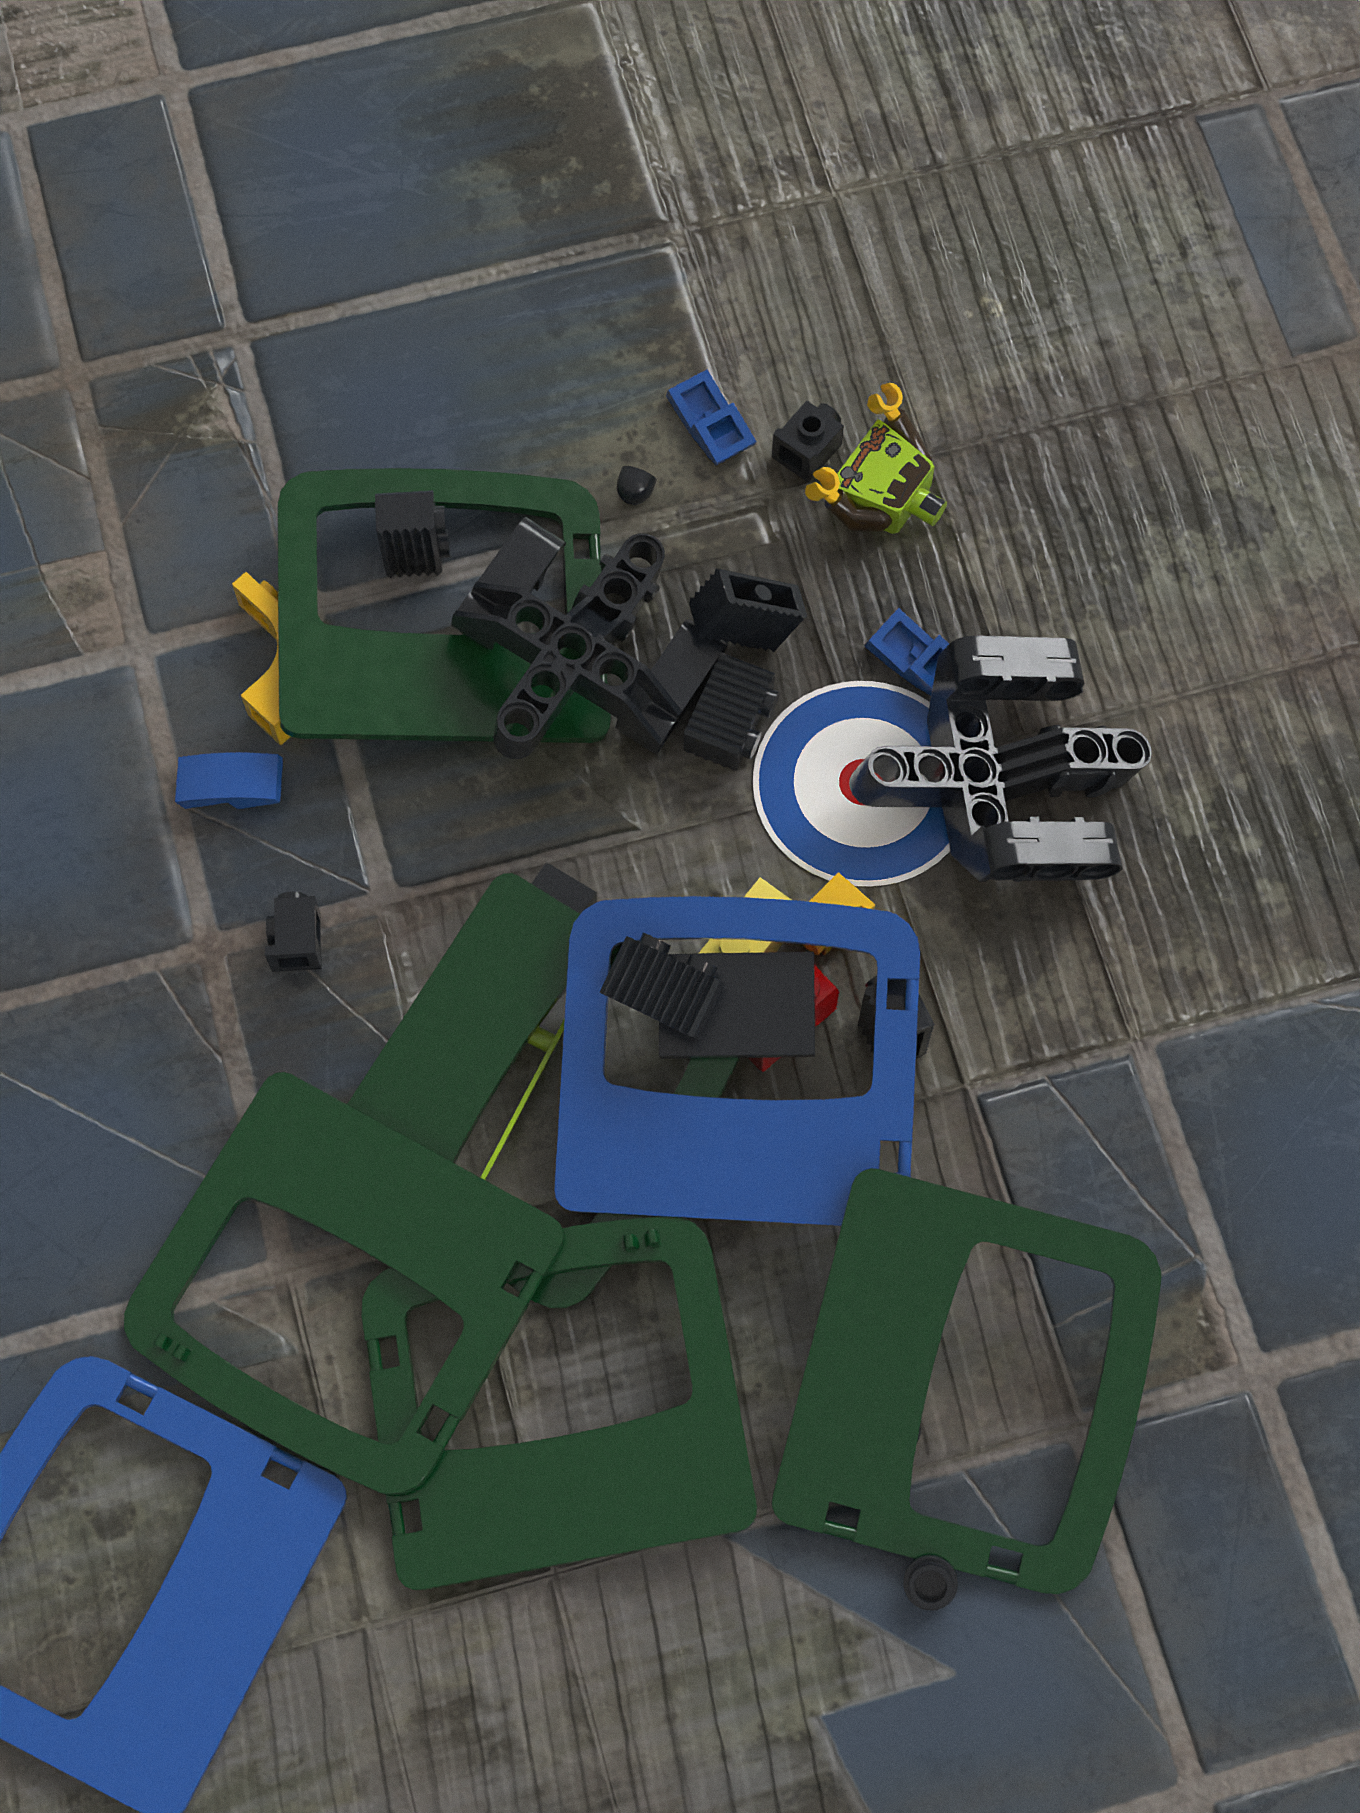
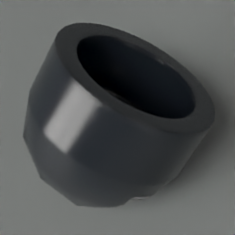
[617,466,657,505]

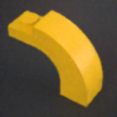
[232,572,290,746]

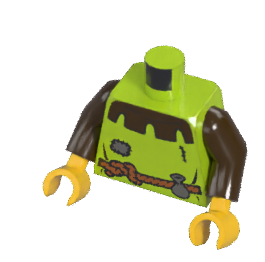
[805,383,947,534]

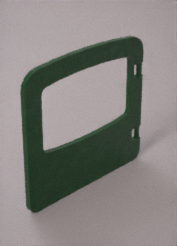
[277,468,611,743]
[347,873,740,1309]
[124,1072,565,1495]
[772,1168,1162,1594]
[361,1216,757,1591]

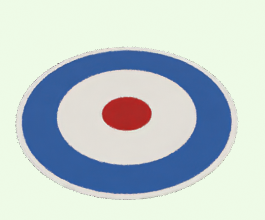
[753,681,971,887]

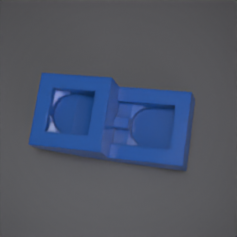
[666,369,757,466]
[864,608,949,696]
[175,752,283,809]

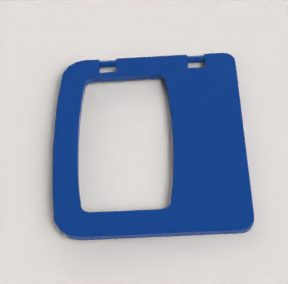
[554,896,920,1226]
[0,1356,347,1813]

